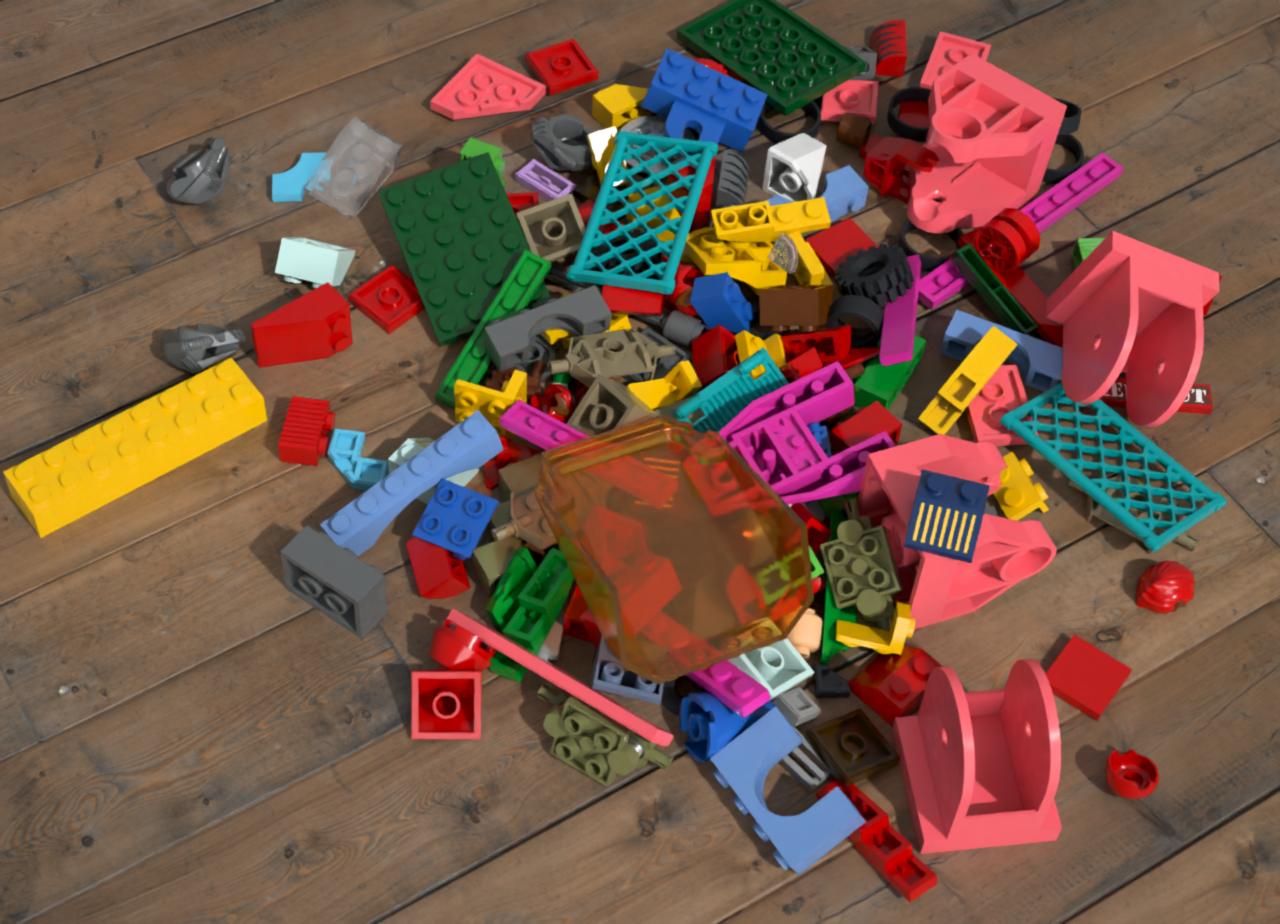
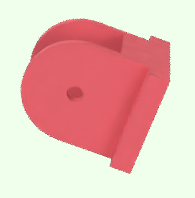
[1046,231,1220,429]
[892,659,1062,854]

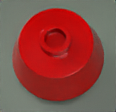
[428,618,496,673]

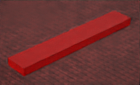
[958,226,1063,348]

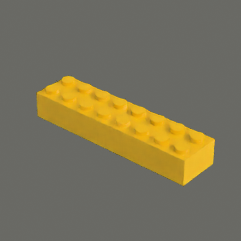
[3,357,267,538]

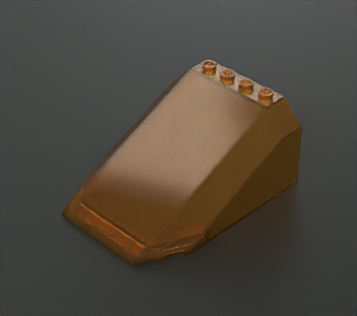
[535,414,814,684]

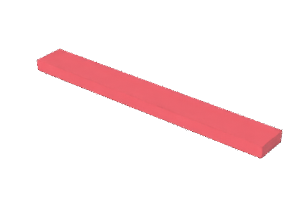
[447,608,674,747]

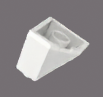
[762,133,826,201]

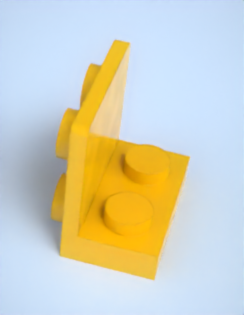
[454,370,527,440]

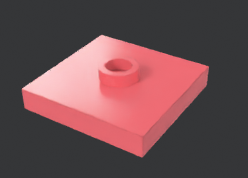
[821,79,879,124]

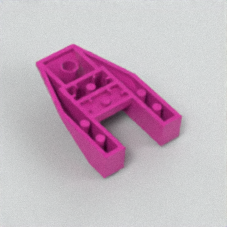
[682,361,896,517]

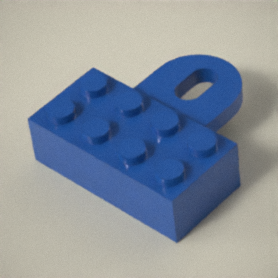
[641,48,768,158]

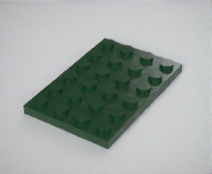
[677,0,866,116]
[378,152,551,347]

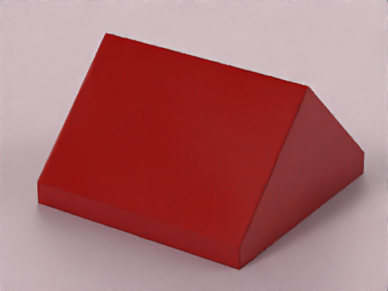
[411,670,482,739]

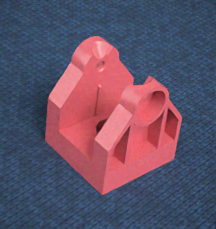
[907,53,1067,234]
[857,434,1057,630]

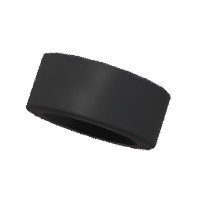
[825,295,884,349]

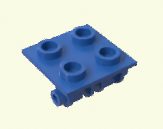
[412,478,499,561]

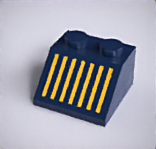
[904,469,990,563]

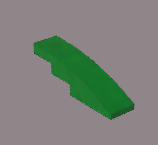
[489,548,581,683]

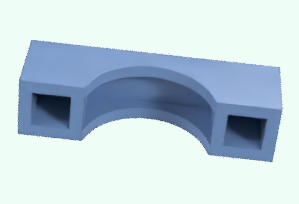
[762,165,869,245]
[940,310,1063,392]

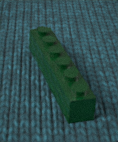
[951,244,1039,336]

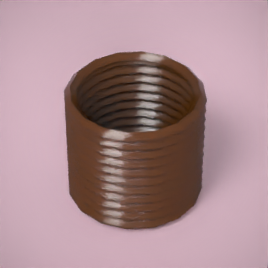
[836,112,872,149]

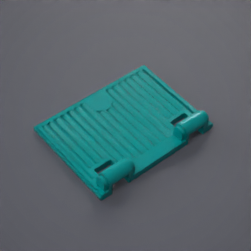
[670,347,789,433]

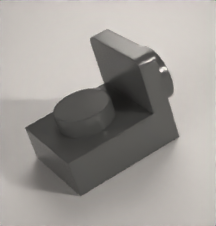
[844,46,877,80]

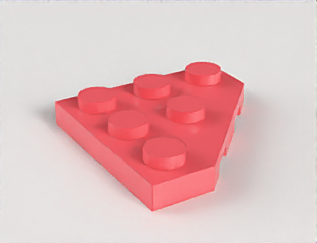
[430,54,546,120]

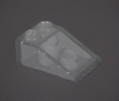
[304,116,403,220]

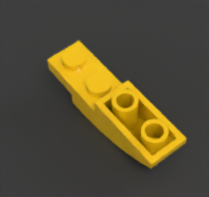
[711,197,831,242]
[918,326,1018,435]

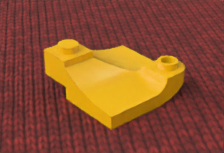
[681,227,787,296]

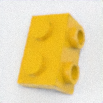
[993,452,1049,521]

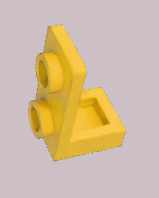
[626,360,702,410]
[835,602,916,655]

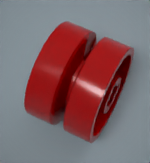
[974,208,1040,273]

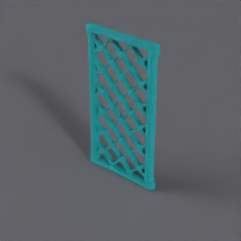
[566,131,719,294]
[1000,382,1227,553]

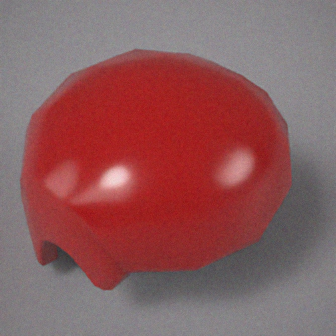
[1105,749,1159,799]

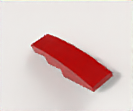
[816,779,937,902]

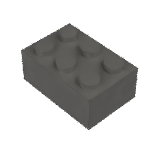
[280,525,388,639]

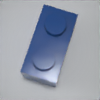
[690,272,754,335]

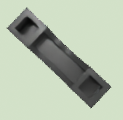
[483,285,612,373]

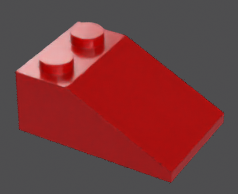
[250,282,353,368]

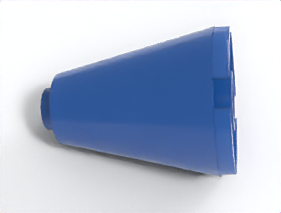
[679,692,776,762]

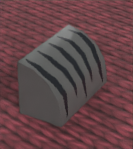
[716,149,749,209]

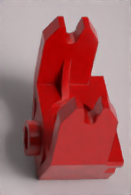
[863,137,939,204]

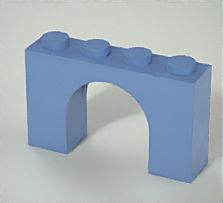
[710,706,866,875]

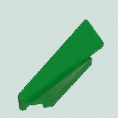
[819,508,856,665]

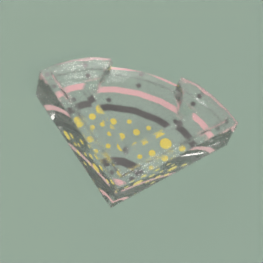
[767,233,798,273]

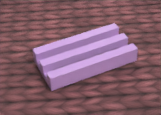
[515,159,577,201]

